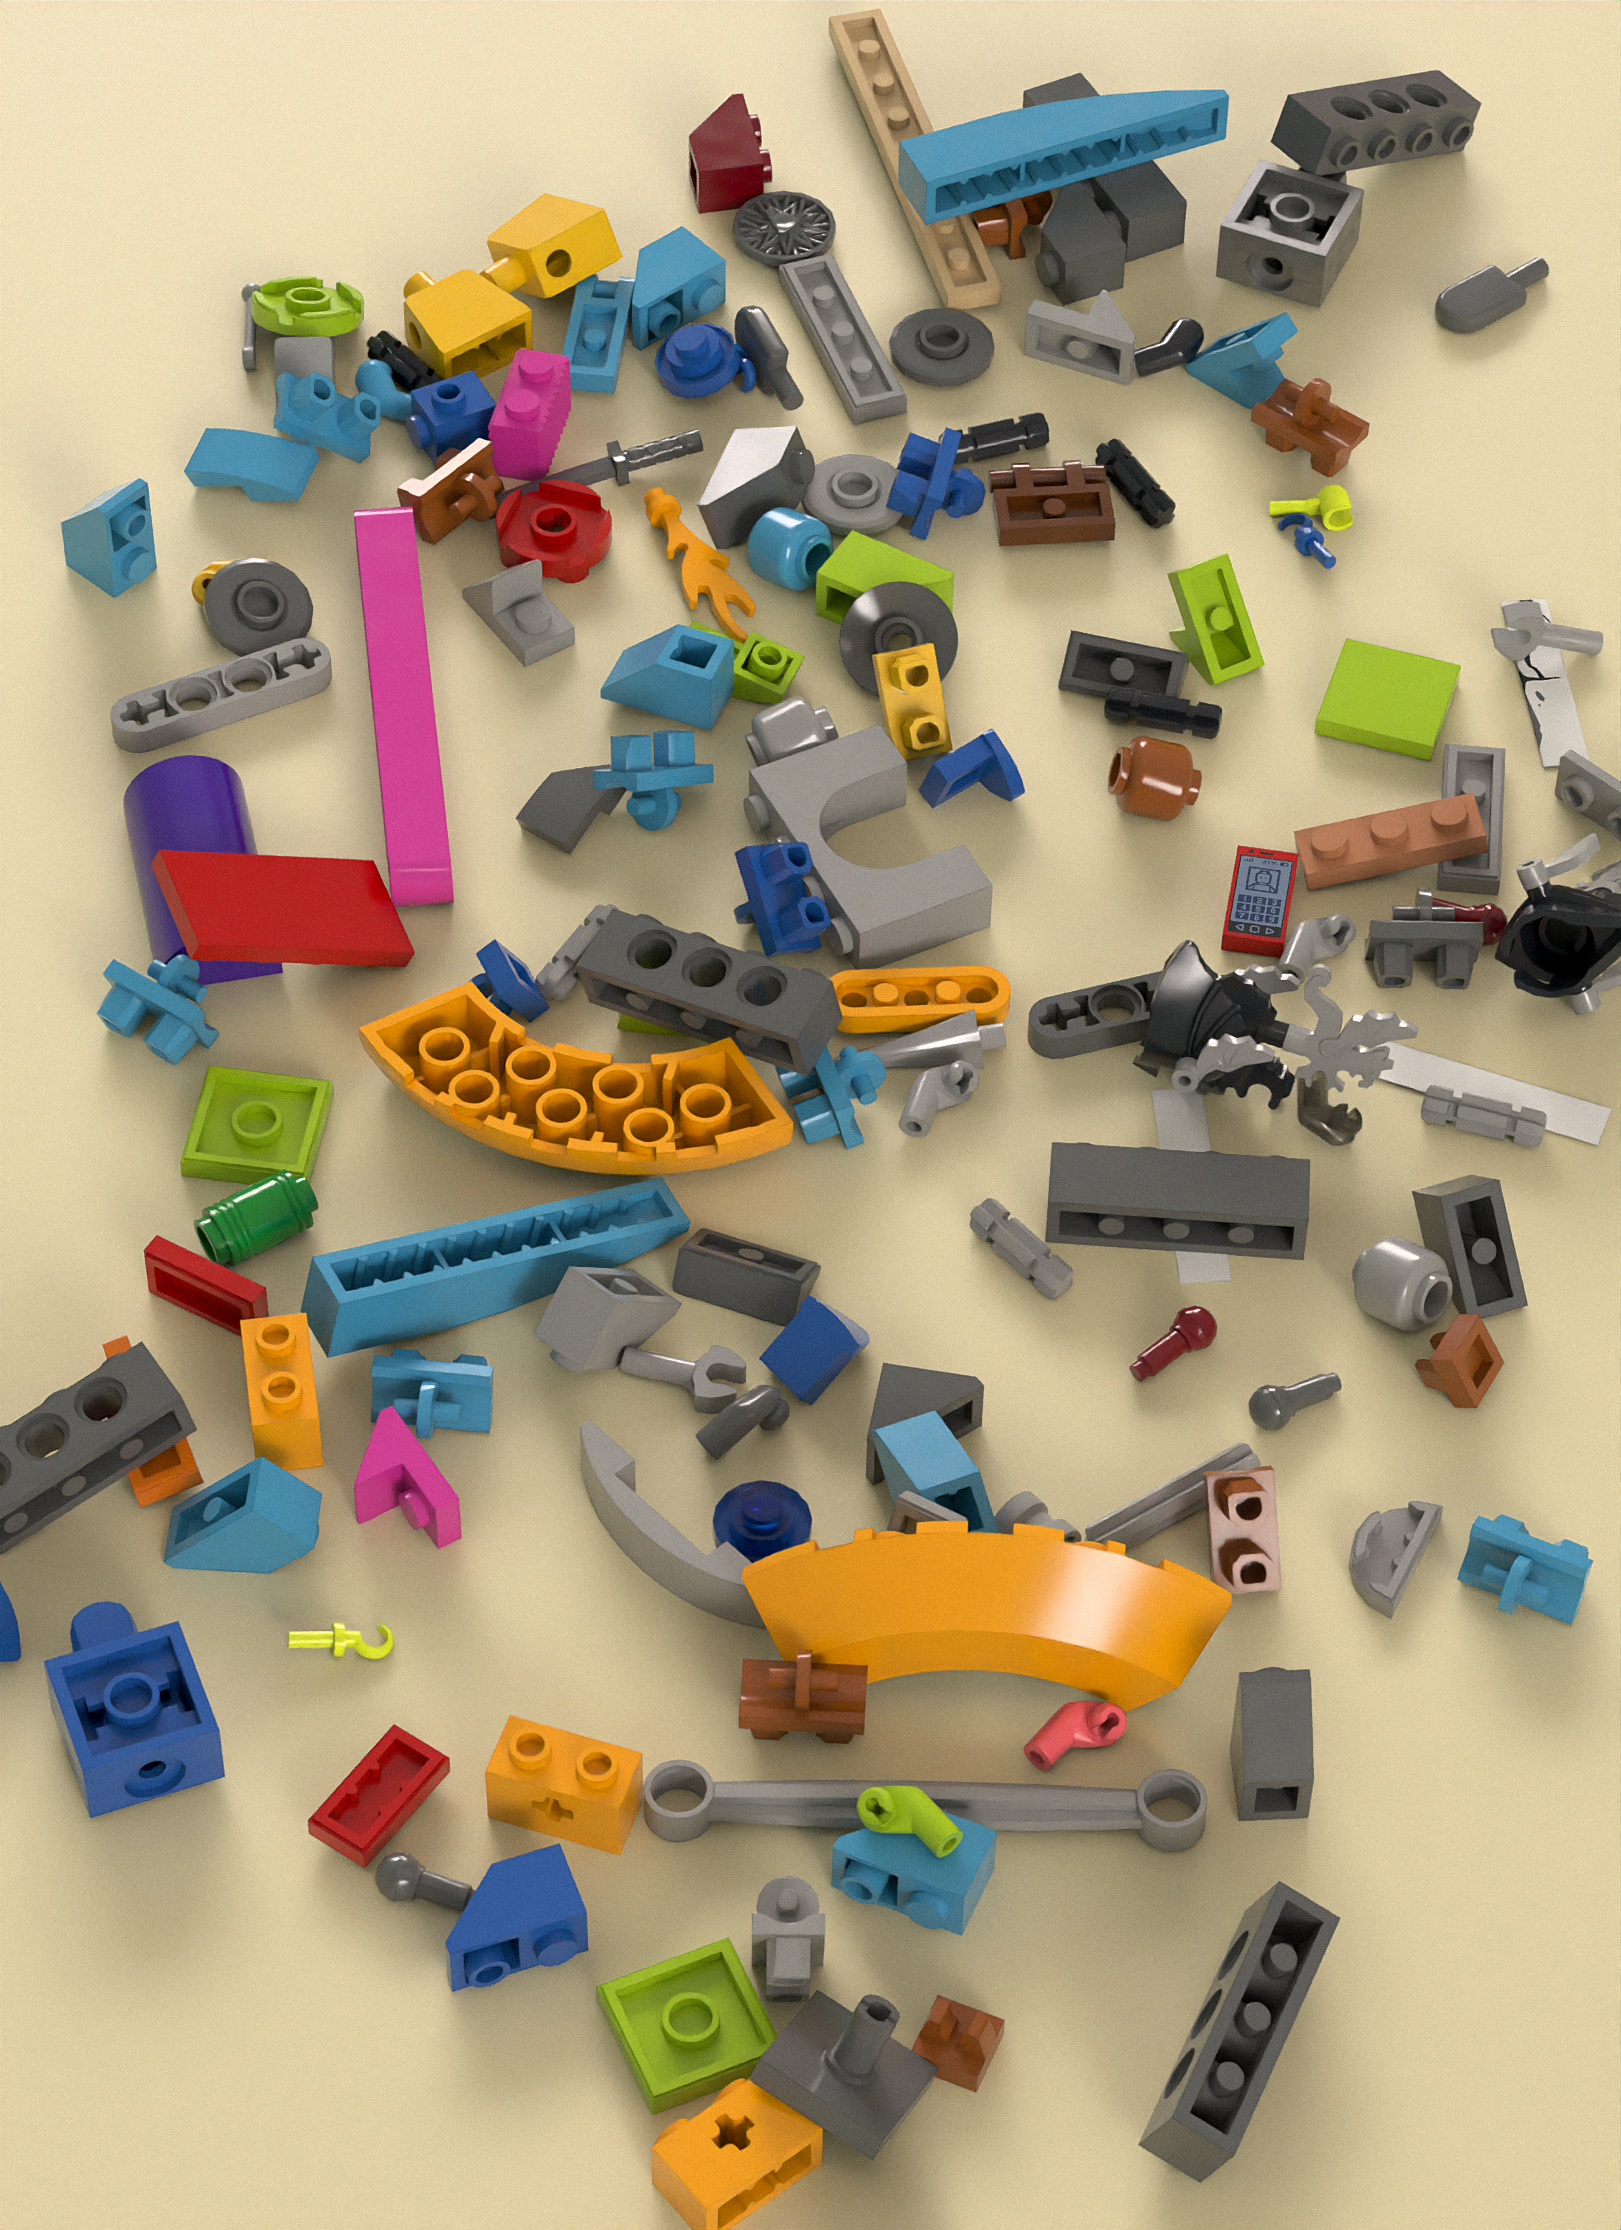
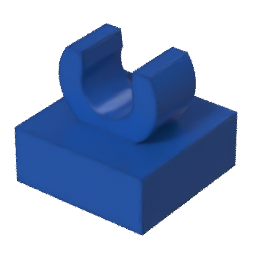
[469,939,550,1023]

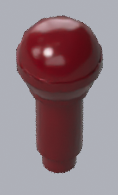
[1432,897,1508,946]
[1129,1305,1218,1382]

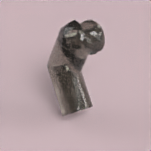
[1297,1070,1363,1146]

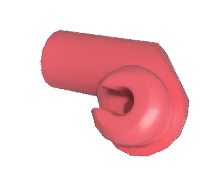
[1023,1701,1127,1771]

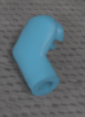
[355,359,412,422]

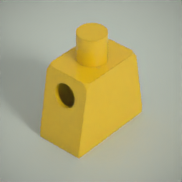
[479,193,623,299]
[403,269,533,379]

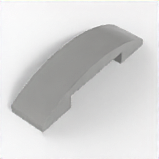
[580,1420,766,1629]

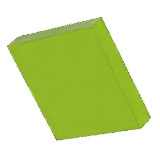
[1314,638,1461,761]
[180,1065,334,1185]
[596,1937,778,2115]

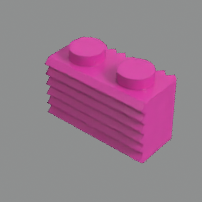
[488,348,571,482]

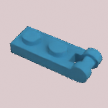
[562,274,635,393]

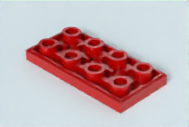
[150,850,415,967]

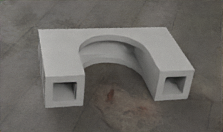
[743,724,993,970]

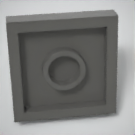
[749,1989,939,2161]

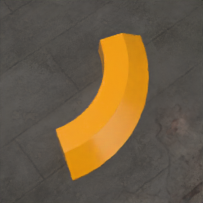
[742,1521,1232,1712]

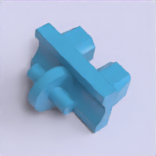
[273,372,381,463]
[593,730,714,831]
[96,954,219,1066]
[775,1046,886,1149]
[371,1348,494,1440]
[1457,1514,1593,1624]

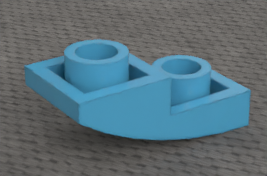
[184,428,320,501]

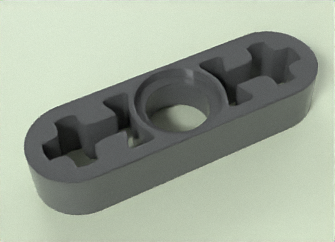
[1027,971,1162,1059]

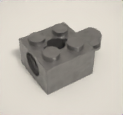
[1216,159,1364,308]

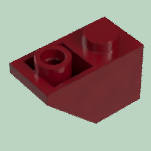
[689,93,772,214]

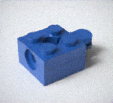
[44,1601,225,1818]

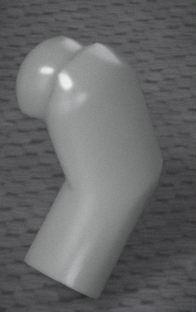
[1277,913,1356,985]
[899,1061,979,1138]

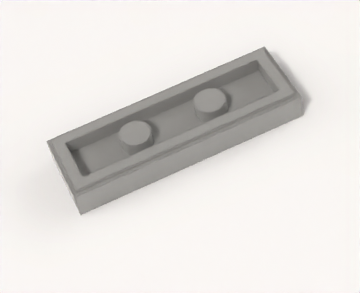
[1437,743,1506,896]

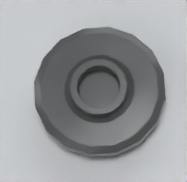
[733,191,836,266]
[889,308,995,387]
[203,558,314,657]

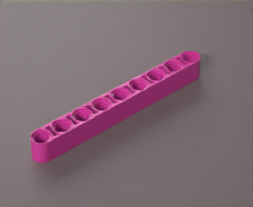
[354,506,454,907]

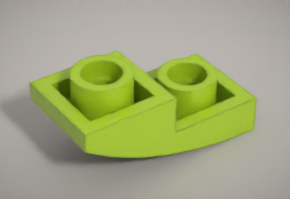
[689,620,805,703]

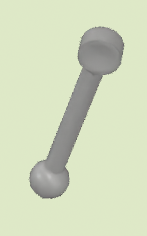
[241,283,261,370]

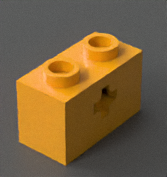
[240,1313,323,1471]
[485,1715,643,1856]
[651,2078,823,2230]

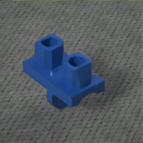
[885,427,986,540]
[733,842,831,957]

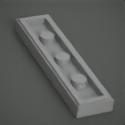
[779,254,907,425]

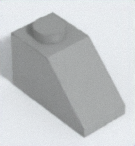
[533,1266,682,1374]

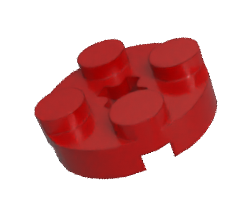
[495,480,612,584]

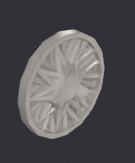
[800,454,903,536]

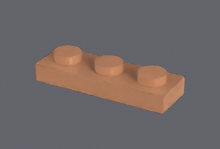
[1294,792,1488,891]

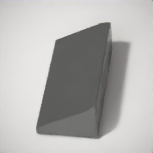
[1058,630,1189,698]
[672,1228,821,1327]

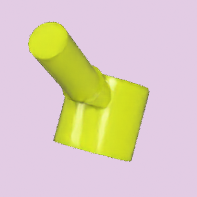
[1270,484,1353,531]

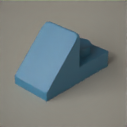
[1184,312,1298,409]

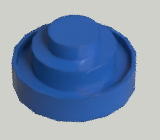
[655,323,740,398]

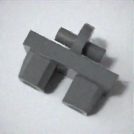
[1365,888,1483,990]

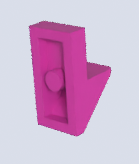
[354,1406,462,1549]

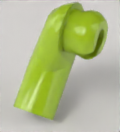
[856,1786,963,1858]

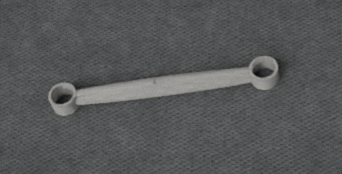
[643,1760,1207,1851]

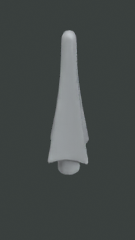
[833,1009,1006,1069]

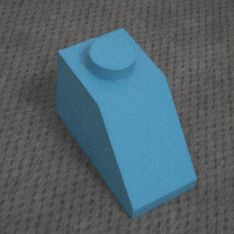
[163,1456,322,1574]

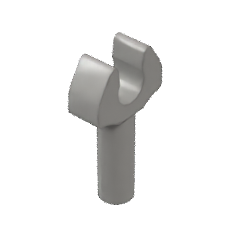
[1490,601,1603,661]
[621,1345,746,1414]

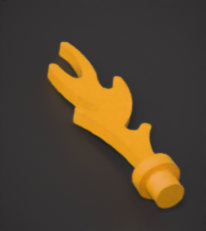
[643,487,756,644]

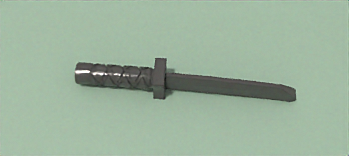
[489,429,704,519]

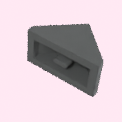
[866,1363,984,1486]

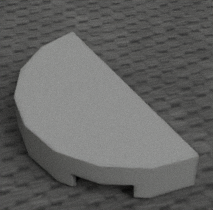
[1349,1501,1443,1619]

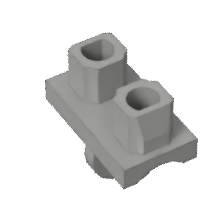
[752,1876,825,2002]

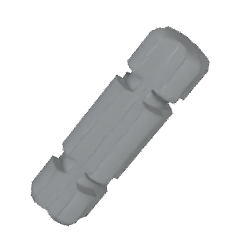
[535,904,619,1001]
[1421,1085,1547,1148]
[969,1198,1074,1299]

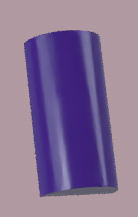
[123,755,283,985]

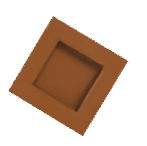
[1415,1314,1504,1408]
[911,1995,1005,2093]

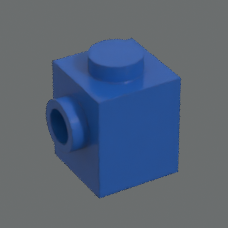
[406,370,496,465]

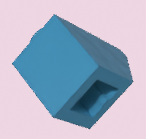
[632,226,726,351]
[61,478,157,598]
[600,624,734,731]
[871,1411,999,1533]
[831,1811,997,1936]

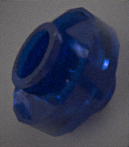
[712,1480,812,1563]

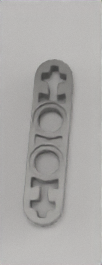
[110,638,332,753]

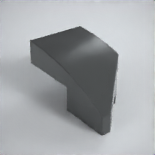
[516,764,627,854]

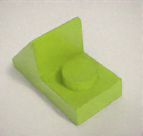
[1167,553,1265,685]

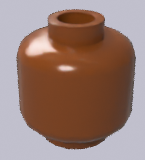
[1107,736,1202,821]

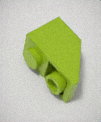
[816,530,954,625]

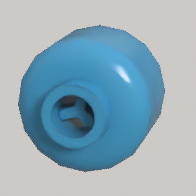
[747,507,834,591]

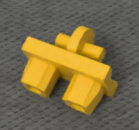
[872,643,953,760]

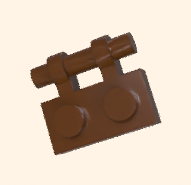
[988,460,1116,547]

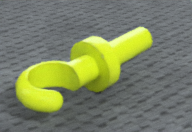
[287,1622,394,1659]

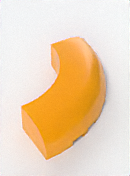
[358,981,793,1176]

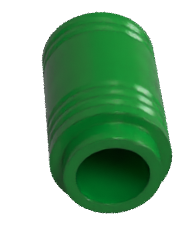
[194,1169,319,1267]

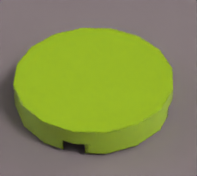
[251,276,364,337]

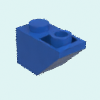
[445,1843,588,1992]

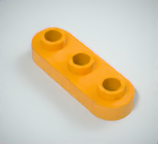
[829,965,1011,1033]

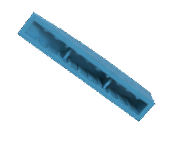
[898,89,1229,225]
[300,1177,691,1358]

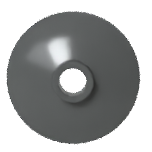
[839,581,958,697]

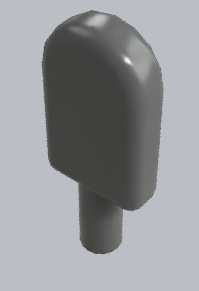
[1435,257,1549,333]
[734,306,804,411]

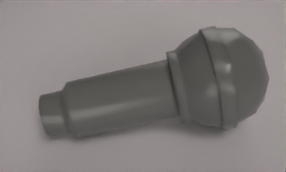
[1248,1372,1342,1431]
[375,1852,476,1912]

